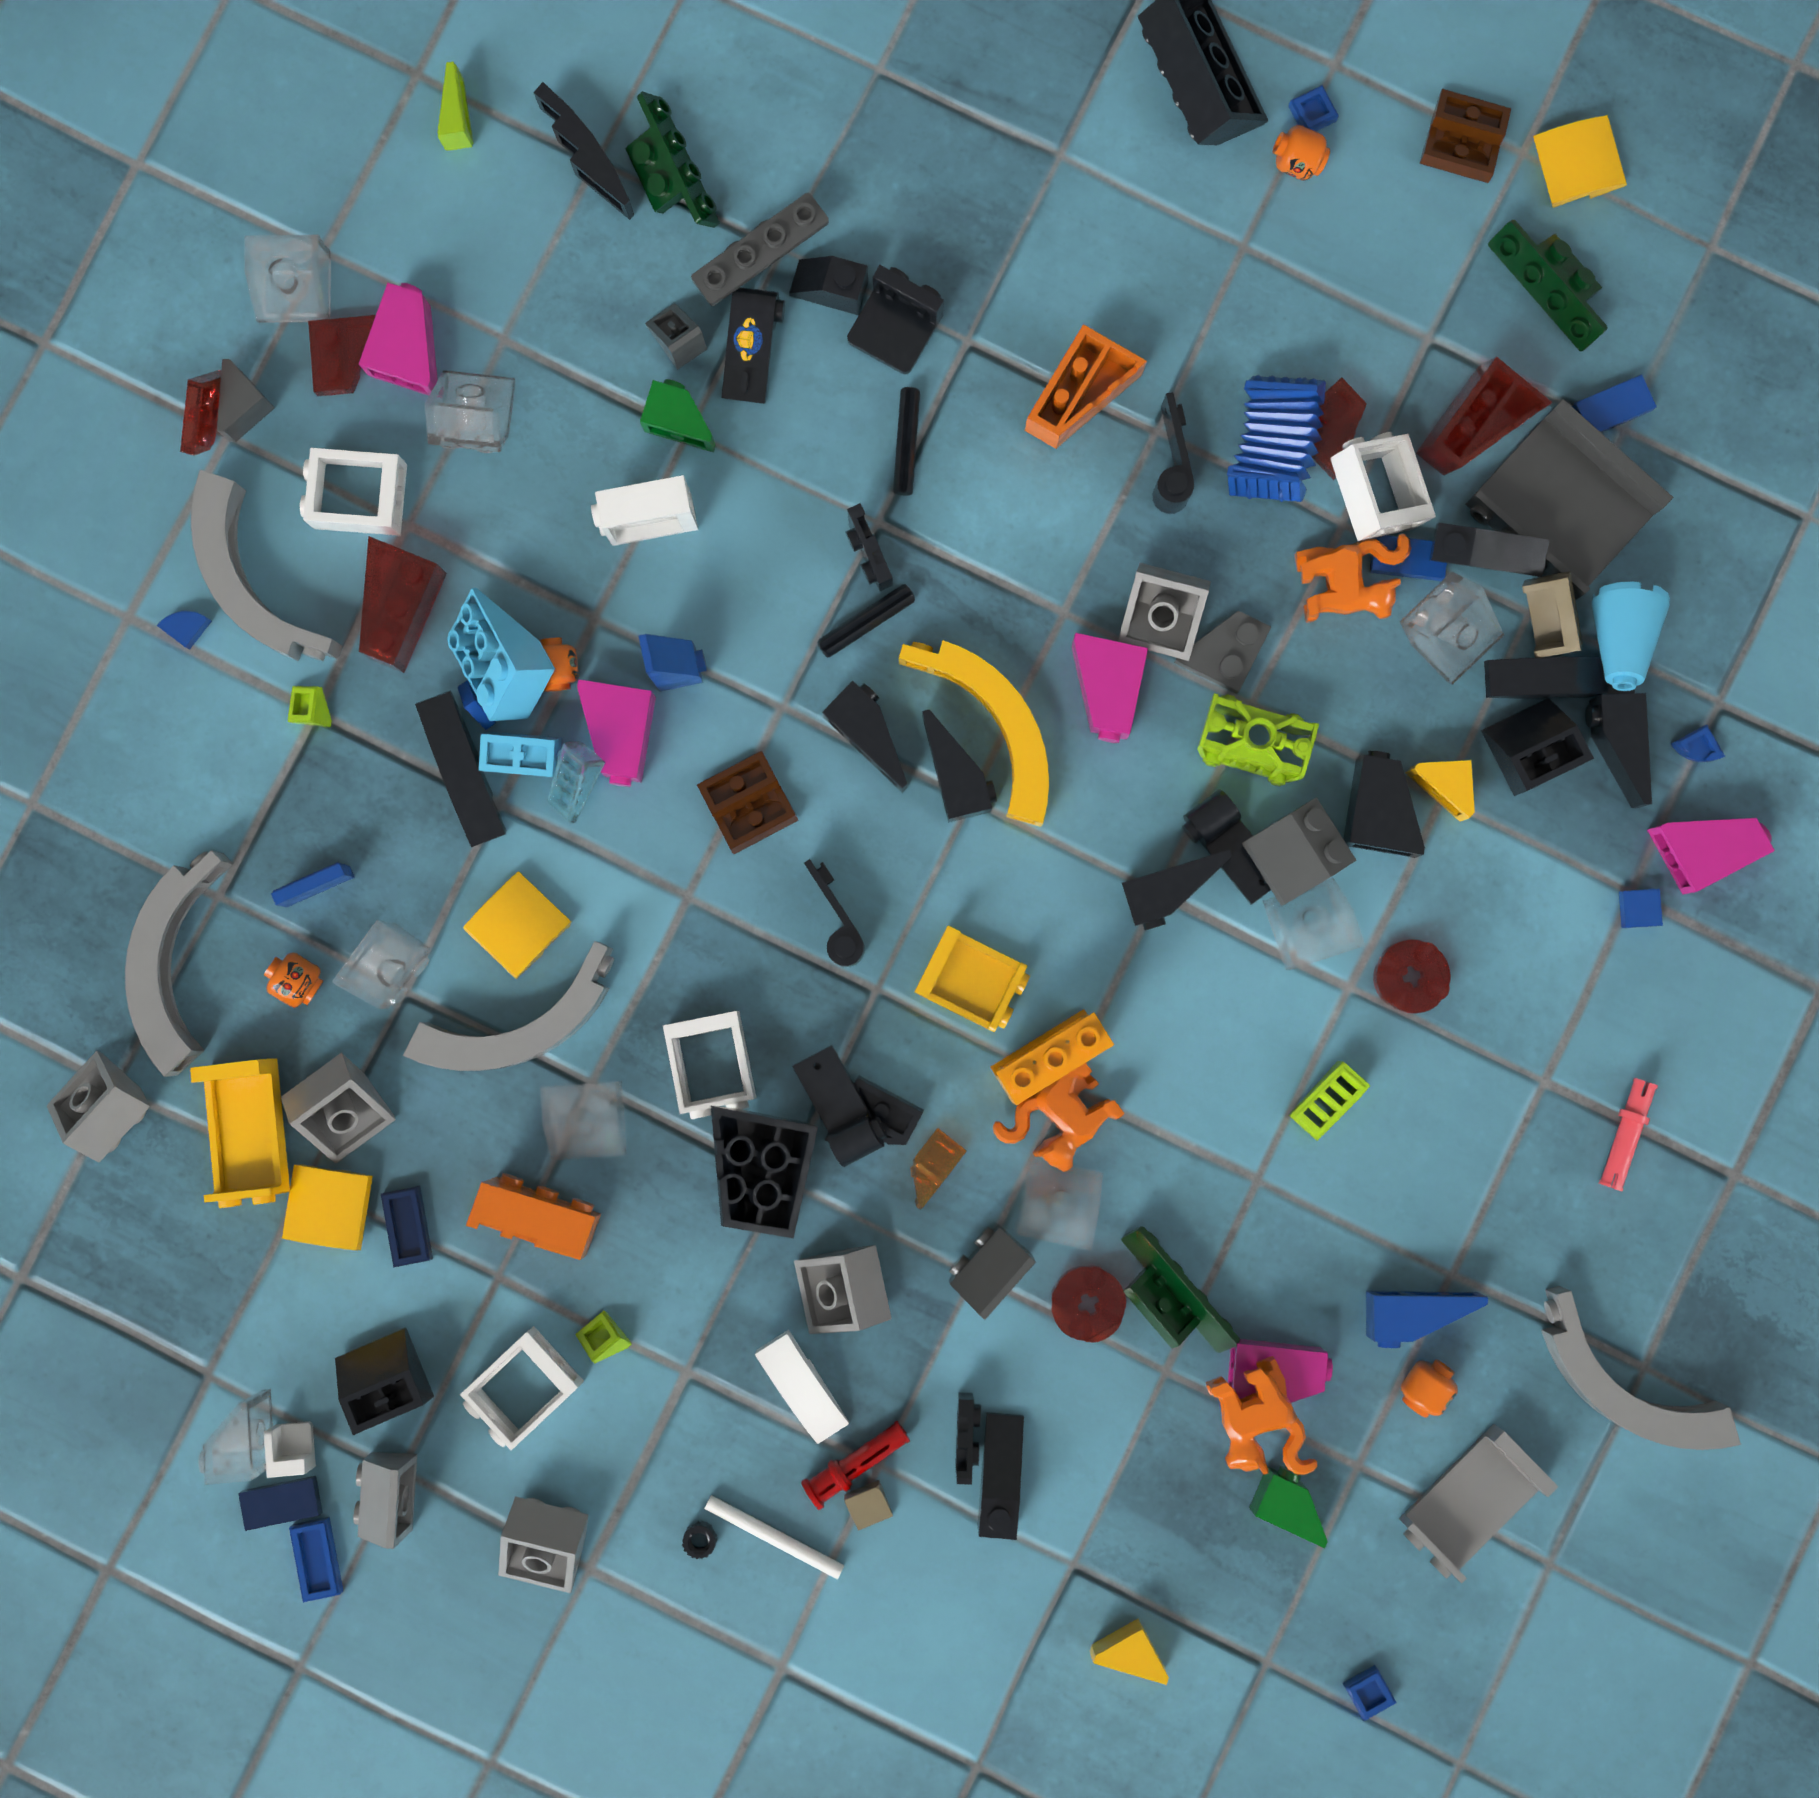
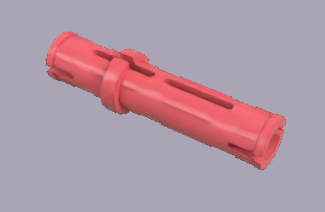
[1599,1078,1658,1192]

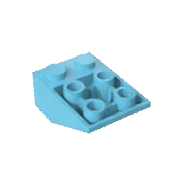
[447,588,555,721]

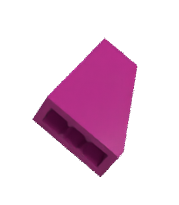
[359,282,439,398]
[1071,633,1148,743]
[577,679,656,787]
[1647,818,1775,895]
[1228,1339,1333,1403]

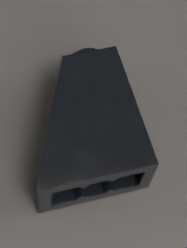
[1343,751,1425,858]

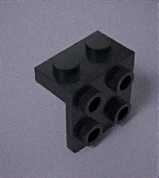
[847,265,944,374]

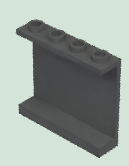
[1465,399,1674,600]

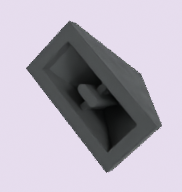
[645,303,707,370]
[217,359,275,442]

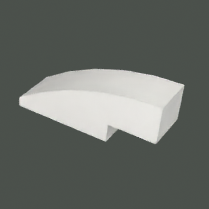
[755,1329,849,1444]

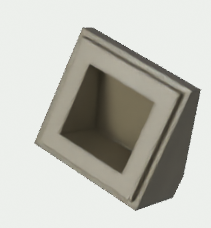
[844,1480,893,1531]

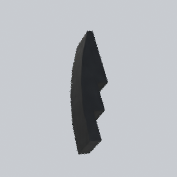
[533,82,634,220]
[1484,657,1635,700]
[415,690,507,847]

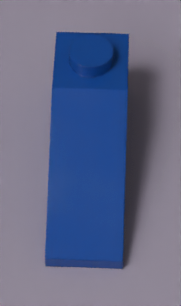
[638,634,707,692]
[1366,1291,1488,1348]

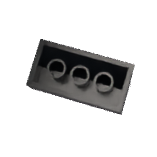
[1137,0,1268,146]

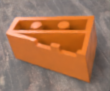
[1025,324,1147,449]
[466,1173,601,1260]

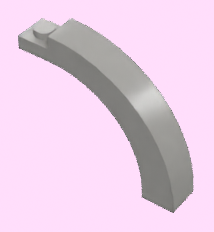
[191,470,342,661]
[125,850,233,1077]
[403,941,614,1071]
[1541,1286,1741,1450]

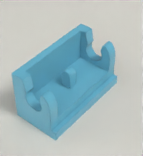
[479,731,563,777]

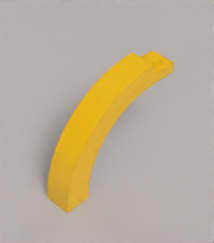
[899,640,1049,827]

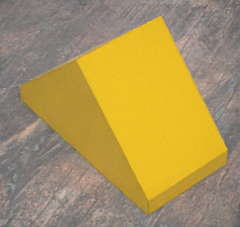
[1405,760,1475,822]
[1090,1619,1169,1685]

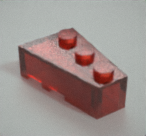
[1416,357,1553,475]
[359,536,447,673]

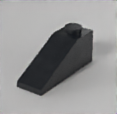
[1429,523,1550,577]
[822,681,908,793]
[1585,693,1652,808]
[922,710,997,823]
[1122,849,1232,931]
[977,1412,1024,1540]

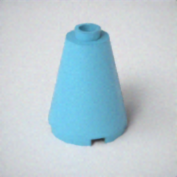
[1591,581,1670,691]

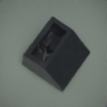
[1481,698,1594,796]
[335,1328,434,1435]

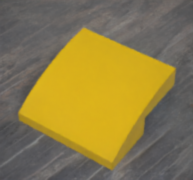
[1533,115,1627,208]
[463,871,571,979]
[282,1164,373,1251]

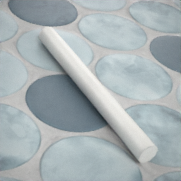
[704,1495,844,1579]

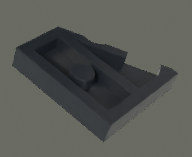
[845,503,893,591]
[825,1075,924,1145]
[955,1393,981,1485]

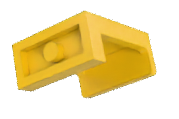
[914,925,1030,1032]

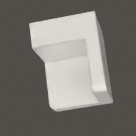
[264,1421,316,1478]

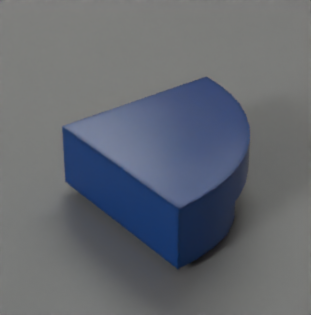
[157,611,212,650]
[457,680,496,730]
[1670,724,1725,762]

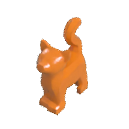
[1295,534,1411,623]
[993,1063,1125,1172]
[1206,1356,1317,1475]

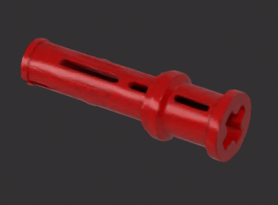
[801,1421,910,1510]

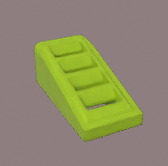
[437,61,474,151]
[1288,1061,1370,1141]

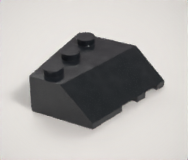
[711,1106,818,1238]

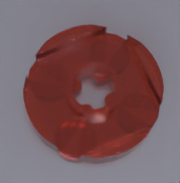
[1373,939,1451,1014]
[1051,1265,1126,1343]

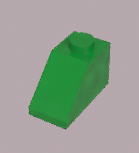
[640,379,716,453]
[1249,1466,1328,1549]

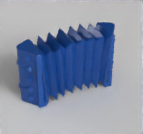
[1227,375,1326,502]

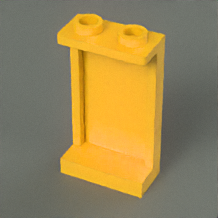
[190,1058,290,1208]

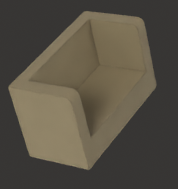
[1522,571,1583,658]

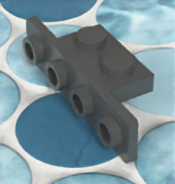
[691,193,829,306]

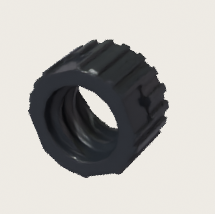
[682,1521,717,1559]

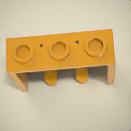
[990,1009,1114,1105]

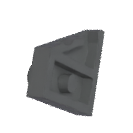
[1174,611,1271,694]

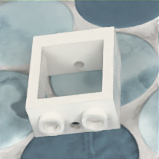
[1330,432,1436,541]
[300,448,407,536]
[591,475,698,546]
[663,1011,756,1119]
[460,1326,584,1450]

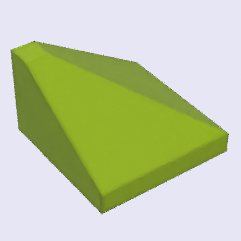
[288,686,332,727]
[575,1310,632,1364]

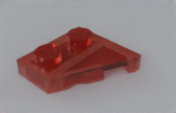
[308,315,376,396]
[180,370,221,456]
[1312,377,1367,481]

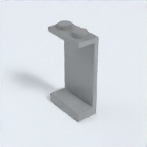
[1399,1424,1558,1584]

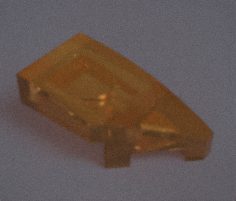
[910,1128,966,1210]

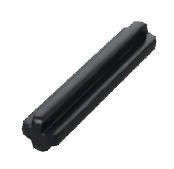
[893,387,920,496]
[817,584,915,658]

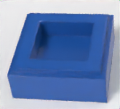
[1288,85,1339,131]
[1619,889,1663,928]
[1342,1665,1397,1721]

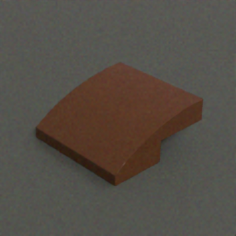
[1419,89,1511,183]
[697,751,799,854]

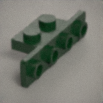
[625,91,720,228]
[1488,220,1608,352]
[1121,1226,1241,1353]

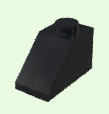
[789,256,869,315]

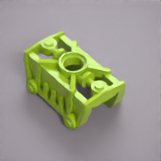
[1197,693,1319,786]

